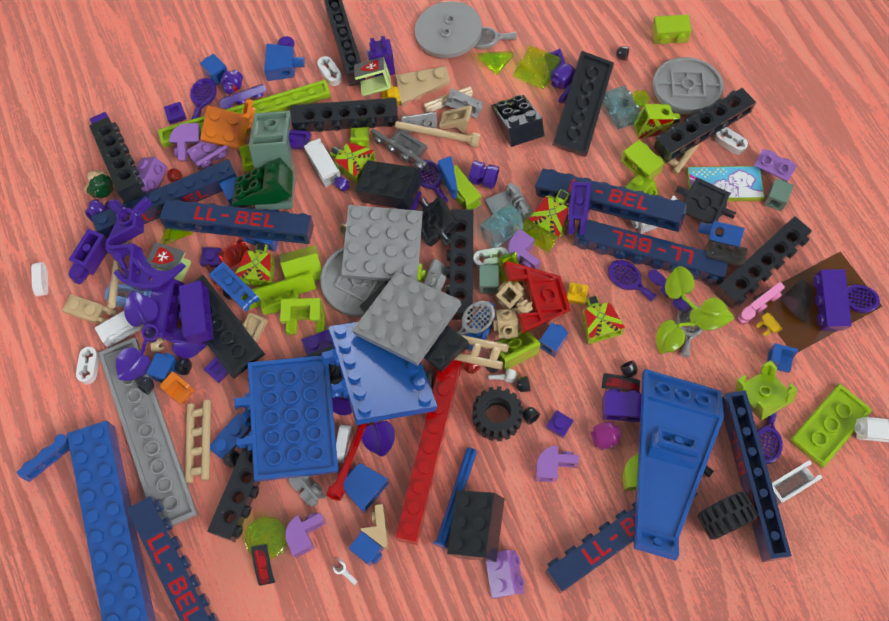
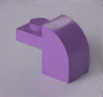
[170,123,201,162]
[508,229,540,270]
[535,446,579,483]
[286,512,327,558]

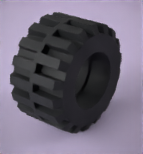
[472,386,523,442]
[697,492,759,540]

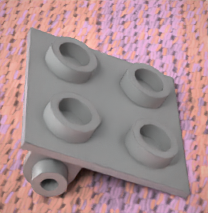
[485,183,533,229]

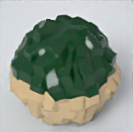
[84,170,114,199]

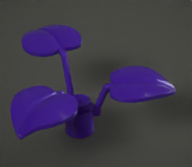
[116,291,207,381]
[332,396,395,457]

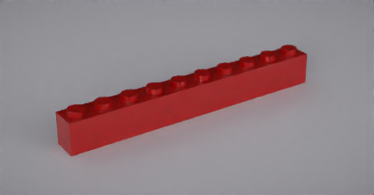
[396,349,465,546]

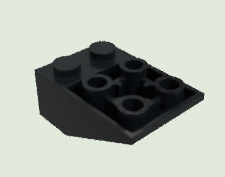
[491,95,545,147]

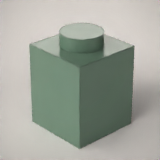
[764,179,794,212]
[479,263,499,294]

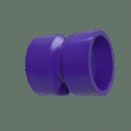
[468,160,499,190]

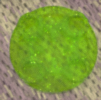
[245,517,287,560]

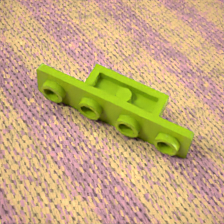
[241,272,316,315]

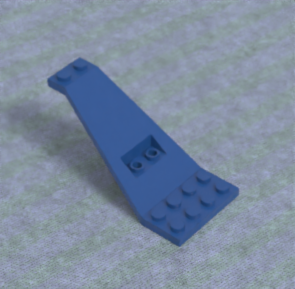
[634,369,724,561]

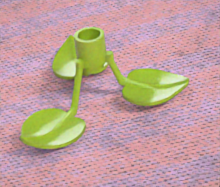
[656,266,735,354]

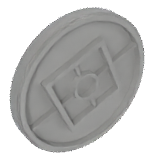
[415,1,482,58]
[652,57,724,115]
[320,247,389,317]

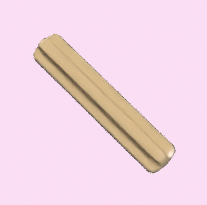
[424,86,473,113]

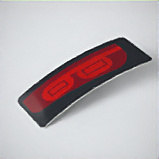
[602,374,641,392]
[251,544,275,586]

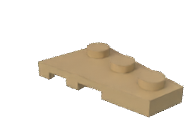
[396,66,450,107]

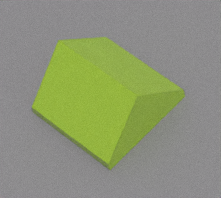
[280,245,322,281]
[497,330,540,371]

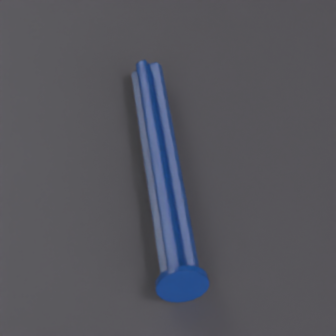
[432,447,477,549]

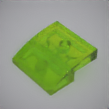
[513,45,561,89]

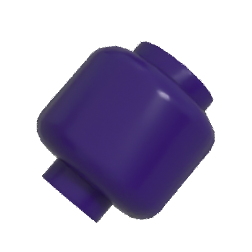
[550,63,575,90]

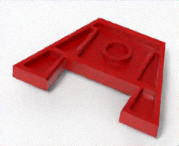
[503,261,571,334]

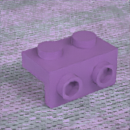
[186,142,229,170]
[754,149,797,181]
[137,157,167,193]
[486,550,524,599]

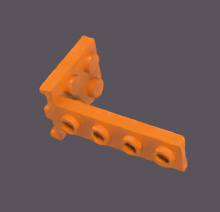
[200,99,256,151]

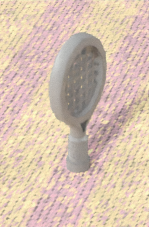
[473,27,517,49]
[457,301,495,335]
[676,304,703,358]

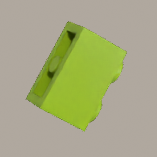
[652,14,692,44]
[621,140,665,179]

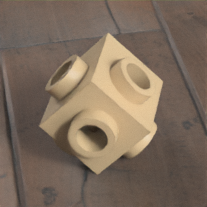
[496,281,525,309]
[493,308,521,339]

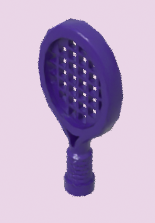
[190,78,217,120]
[418,159,448,203]
[608,260,657,302]
[847,285,880,313]
[757,411,783,464]

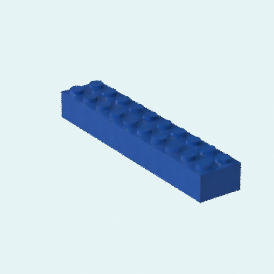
[67,420,156,621]

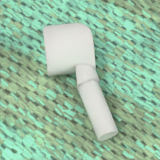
[488,369,517,383]
[332,558,358,585]

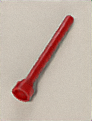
[326,423,368,501]

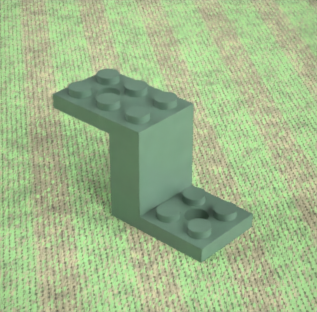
[249,111,297,210]

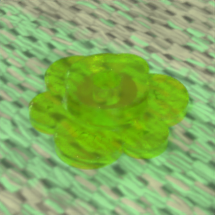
[630,90,651,107]

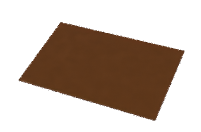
[753,251,883,352]

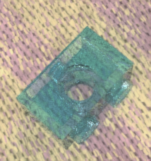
[604,85,641,130]
[480,203,523,248]

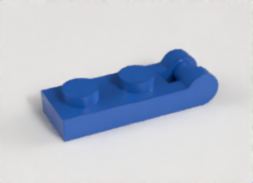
[209,262,260,312]
[17,434,70,482]

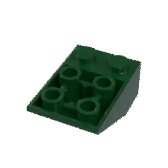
[232,158,293,206]

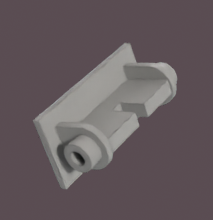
[445,88,483,119]
[401,111,438,133]
[288,476,327,507]

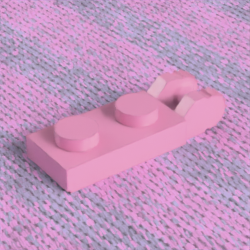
[737,282,785,325]

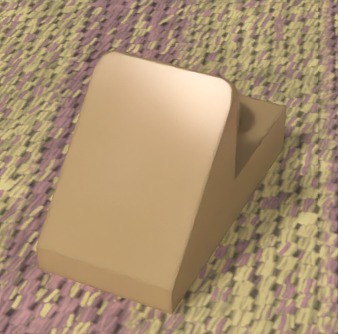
[439,105,472,134]
[360,504,389,550]

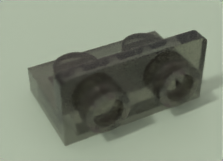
[704,240,748,266]

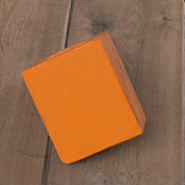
[159,371,195,405]

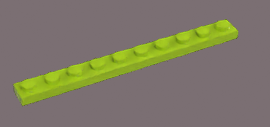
[158,79,331,148]

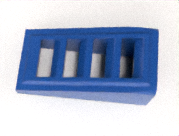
[438,156,457,199]

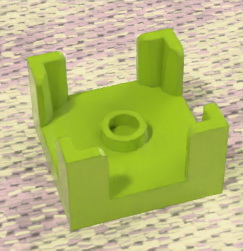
[280,298,326,335]
[735,360,798,420]

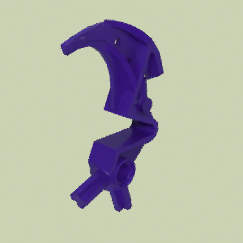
[105,196,186,291]

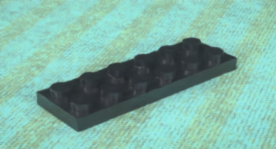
[552,51,614,157]
[180,275,265,379]
[360,281,469,372]

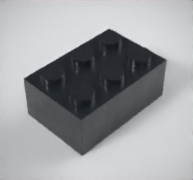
[355,160,423,210]
[447,490,505,562]

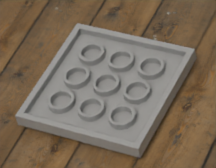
[341,205,423,281]
[352,272,462,366]

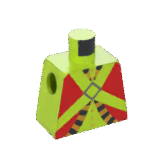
[634,104,680,139]
[330,142,376,185]
[529,189,570,237]
[235,243,275,287]
[582,296,625,345]

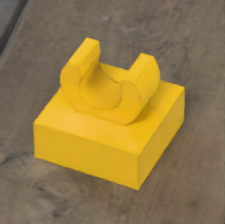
[382,85,401,105]
[567,282,589,306]
[756,312,783,336]

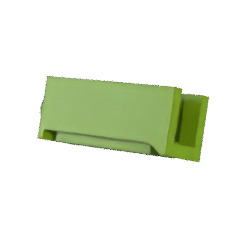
[441,165,482,209]

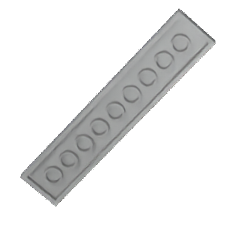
[98,337,199,526]

